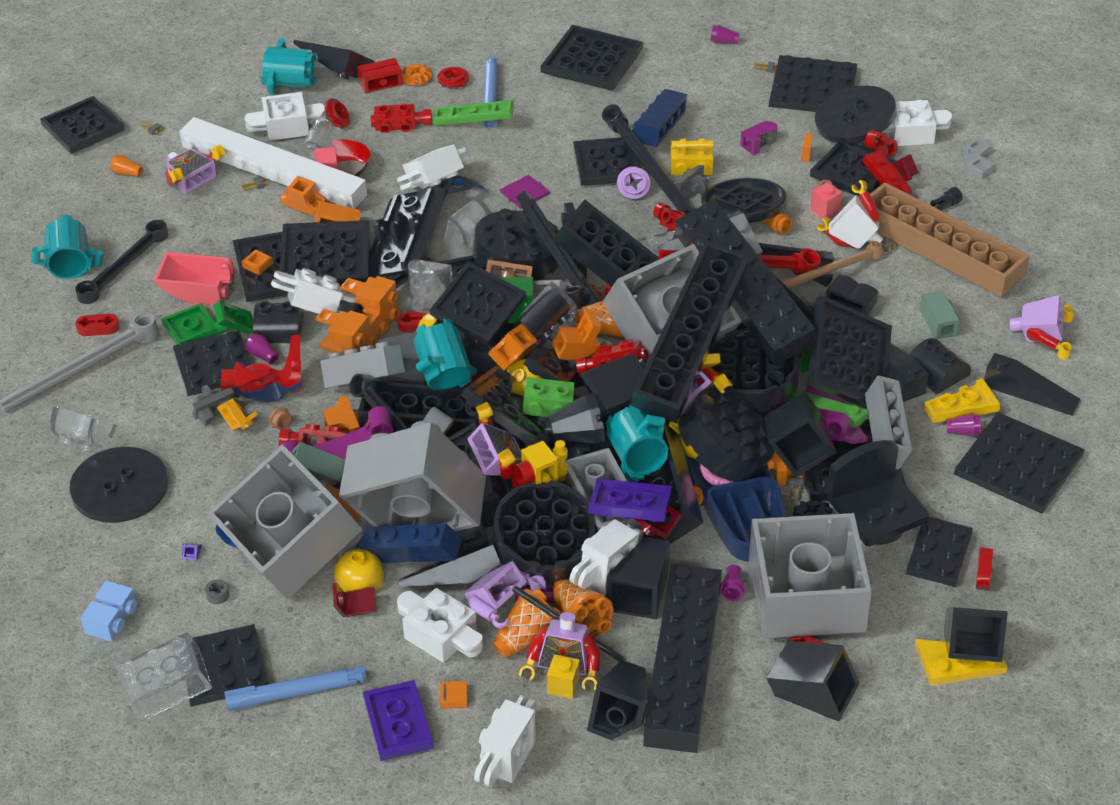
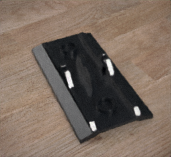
[369,188,448,278]

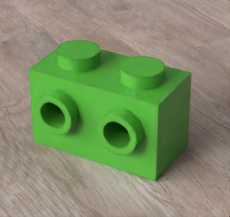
[522,377,574,417]

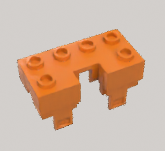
[315,276,400,355]

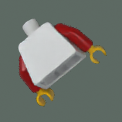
[817,180,883,248]

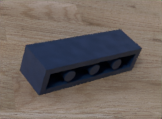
[632,89,687,147]
[358,523,462,563]

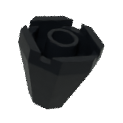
[545,393,605,443]

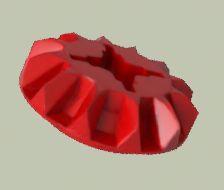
[437,67,469,89]
[324,98,350,129]

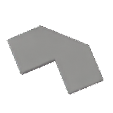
[963,138,996,179]

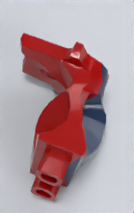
[221,335,301,402]

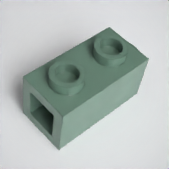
[919,291,961,339]
[292,442,345,487]

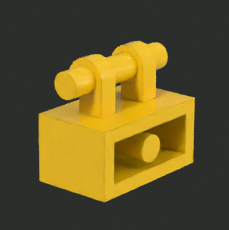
[670,138,713,175]
[521,440,568,484]

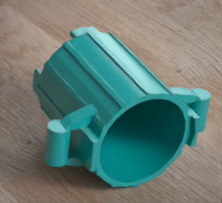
[260,38,318,95]
[31,215,103,279]
[414,319,477,390]
[606,404,669,482]

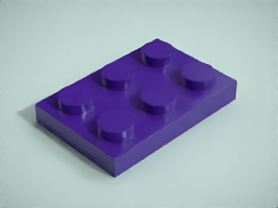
[589,478,672,522]
[363,680,433,761]

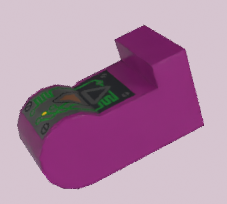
[740,121,778,156]

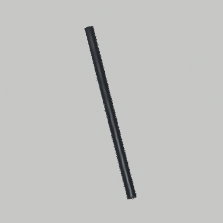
[512,585,623,661]

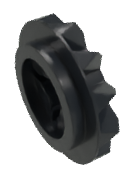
[793,498,833,517]

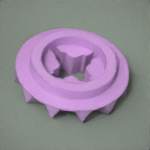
[617,167,650,200]

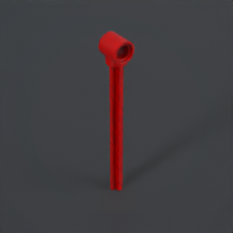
[658,248,821,276]

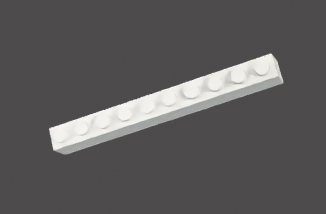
[179,117,367,209]

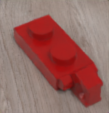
[862,149,912,193]

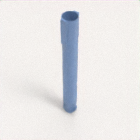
[481,56,498,128]
[225,666,366,712]

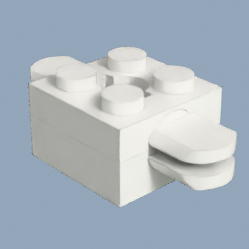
[244,92,326,141]
[882,100,952,146]
[396,144,471,190]
[271,268,356,314]
[570,519,643,595]
[397,588,483,663]
[474,695,537,787]

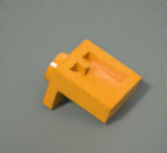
[217,398,258,430]

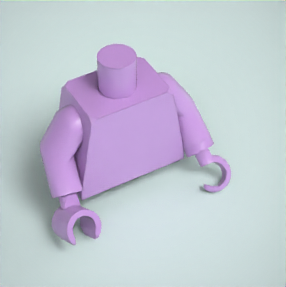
[465,561,546,628]

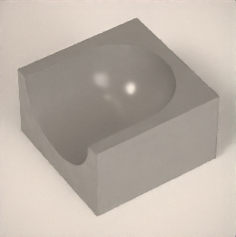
[603,244,742,364]

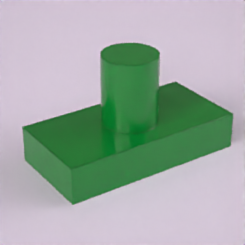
[213,301,253,334]

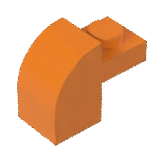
[552,310,601,360]

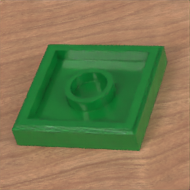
[161,303,220,345]

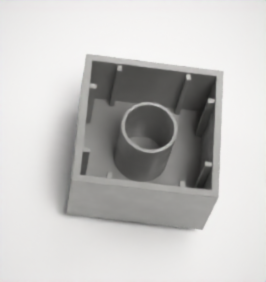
[339,421,486,532]
[207,444,363,599]
[749,513,872,638]

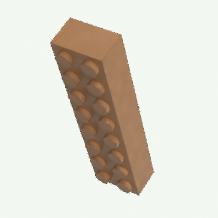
[870,183,1030,297]

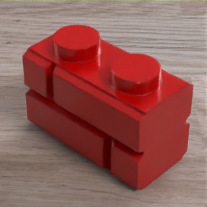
[357,58,403,93]

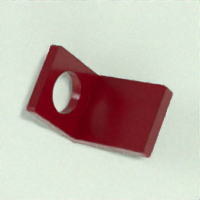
[892,154,919,181]
[633,506,682,540]
[333,583,376,617]

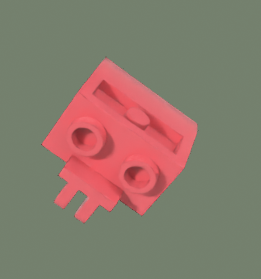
[153,252,235,305]

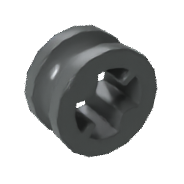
[205,579,229,604]

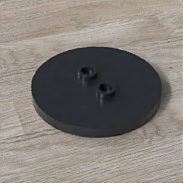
[815,85,897,143]
[701,178,787,223]
[69,447,168,523]

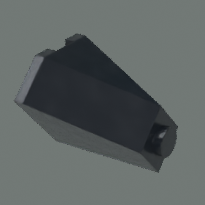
[587,659,648,740]

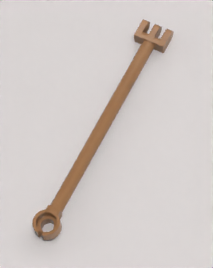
[782,241,884,288]

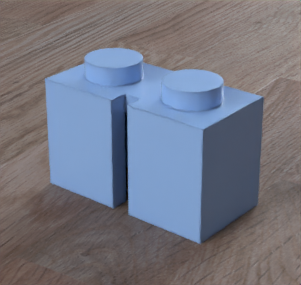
[81,581,137,642]

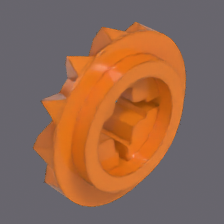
[402,63,432,85]

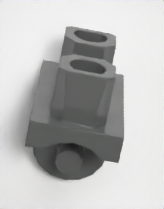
[672,165,708,201]
[192,385,234,426]

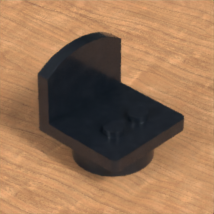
[826,440,929,546]

